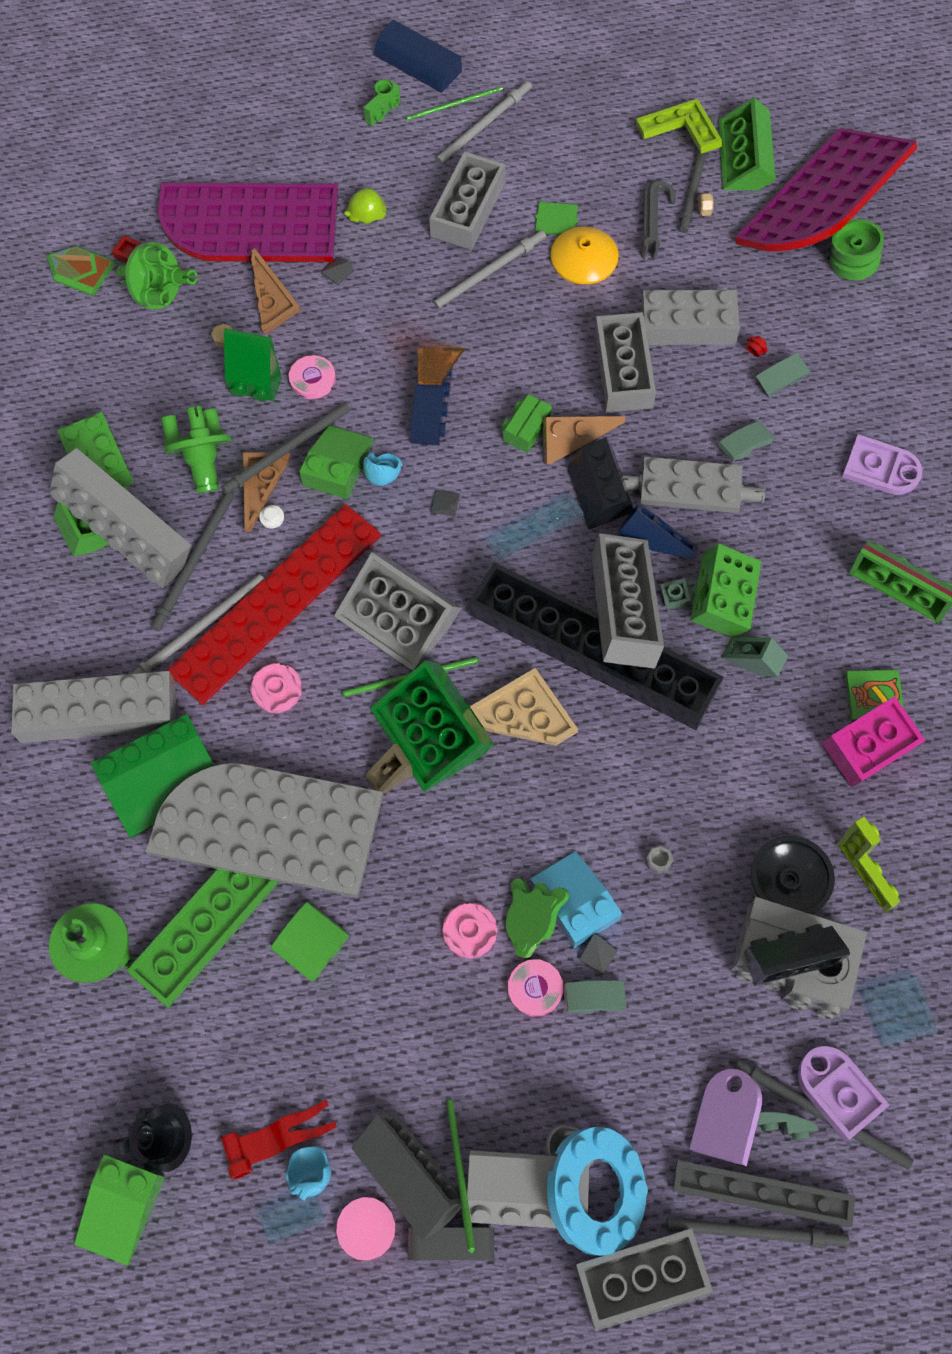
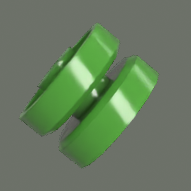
[830,219,884,280]

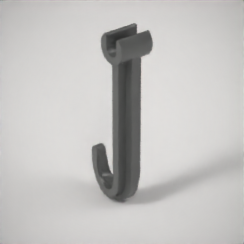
[641,181,676,260]

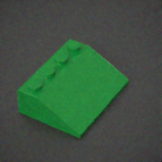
[370,660,495,792]
[91,714,215,838]

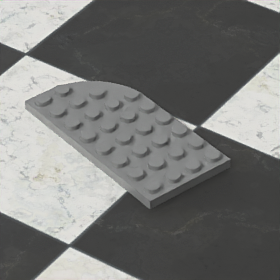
[146,763,383,898]

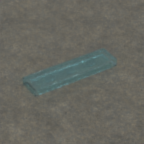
[487,495,584,561]

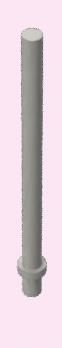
[131,574,264,674]

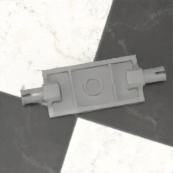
[622,457,765,513]

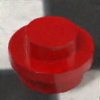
[745,336,768,358]

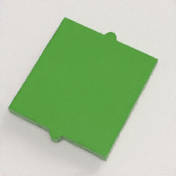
[535,201,578,235]

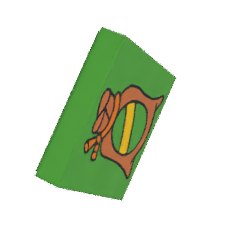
[845,670,904,722]

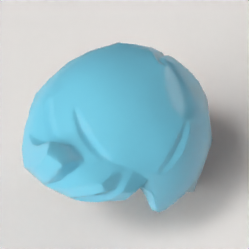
[363,452,403,486]
[286,1146,332,1200]

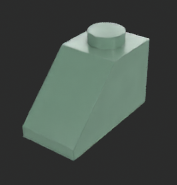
[722,637,788,677]

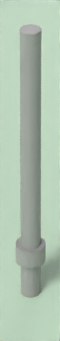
[436,81,532,164]
[433,230,546,309]

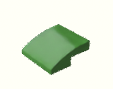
[270,902,350,982]

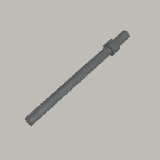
[667,1218,849,1248]

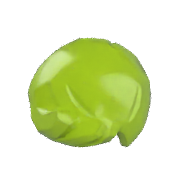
[344,188,387,224]

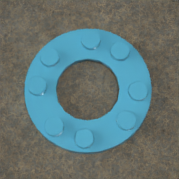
[547,1127,648,1255]

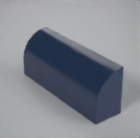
[374,20,462,93]

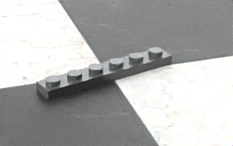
[672,1160,855,1227]

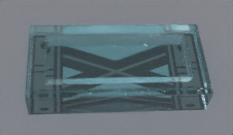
[259,1195,326,1245]

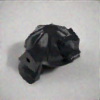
[114,1103,192,1172]

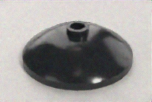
[750,836,835,914]

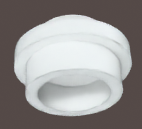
[259,505,284,529]

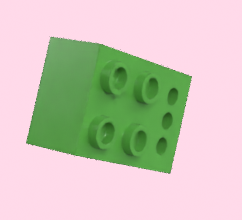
[690,543,762,637]

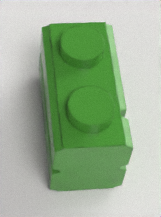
[501,394,552,453]

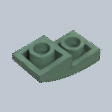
[756,353,811,397]
[718,421,774,461]
[661,578,698,609]
[564,980,627,1014]
[757,1112,818,1140]

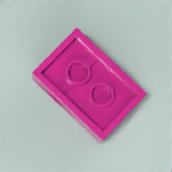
[821,696,926,787]

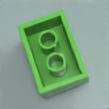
[57,412,134,487]

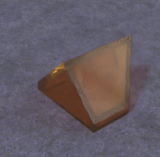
[418,342,466,385]

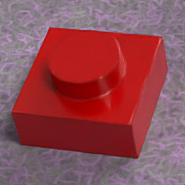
[112,235,143,263]

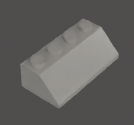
[467,1151,589,1228]

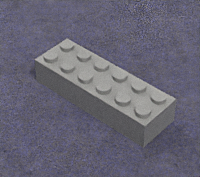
[49,448,192,588]
[592,533,664,669]
[11,671,176,743]

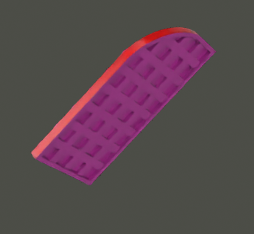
[735,128,917,252]
[158,183,339,262]

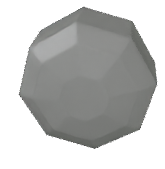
[646,845,674,874]

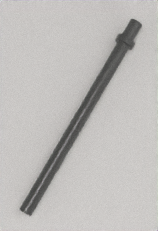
[679,115,715,233]
[221,403,350,495]
[151,492,234,631]
[734,1059,913,1170]

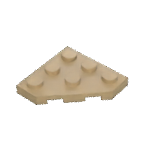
[470,668,578,746]

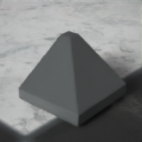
[321,258,353,285]
[431,490,460,517]
[579,933,617,975]

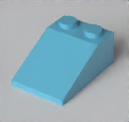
[530,851,622,948]

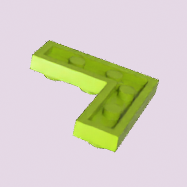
[636,99,722,154]
[837,817,901,912]

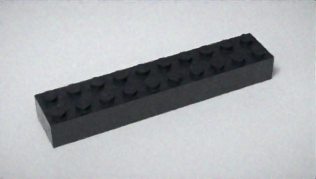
[469,562,723,730]

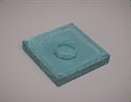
[862,976,938,1047]

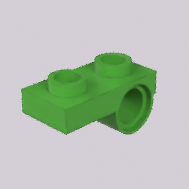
[363,79,401,126]

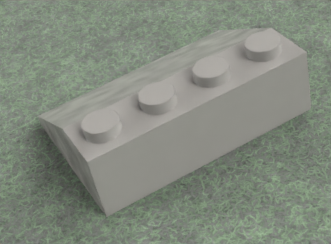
[334,552,462,671]

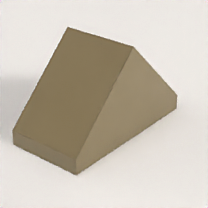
[365,744,413,794]

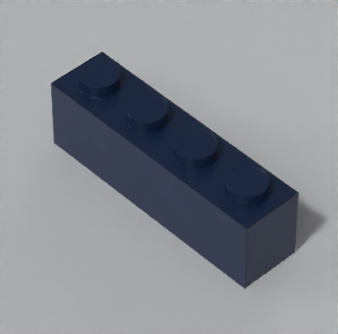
[410,350,453,446]

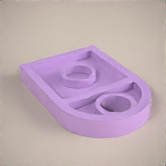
[842,434,922,495]
[798,1046,890,1143]
[690,1069,762,1166]

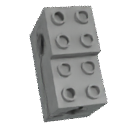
[730,897,867,1020]

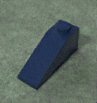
[618,503,698,559]

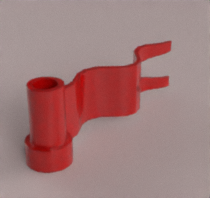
[221,1100,337,1180]

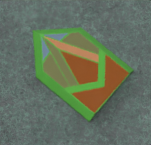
[46,246,116,296]

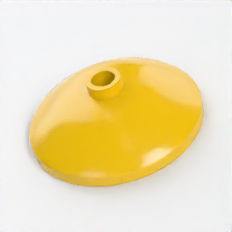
[551,226,619,284]

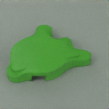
[506,878,569,958]

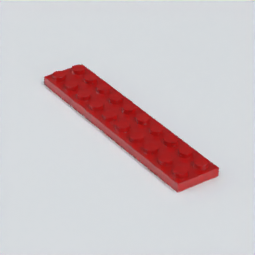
[166,504,381,706]

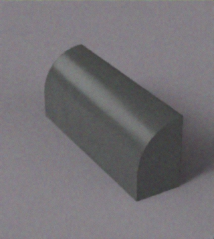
[352,1111,461,1240]

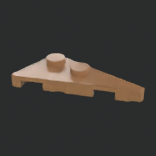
[251,248,301,334]
[543,416,625,465]
[243,453,290,532]

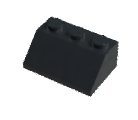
[567,437,634,529]
[744,924,850,986]

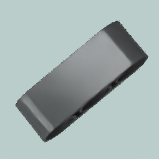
[408,1228,495,1260]

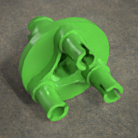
[117,242,198,309]
[160,406,232,493]
[49,903,132,983]

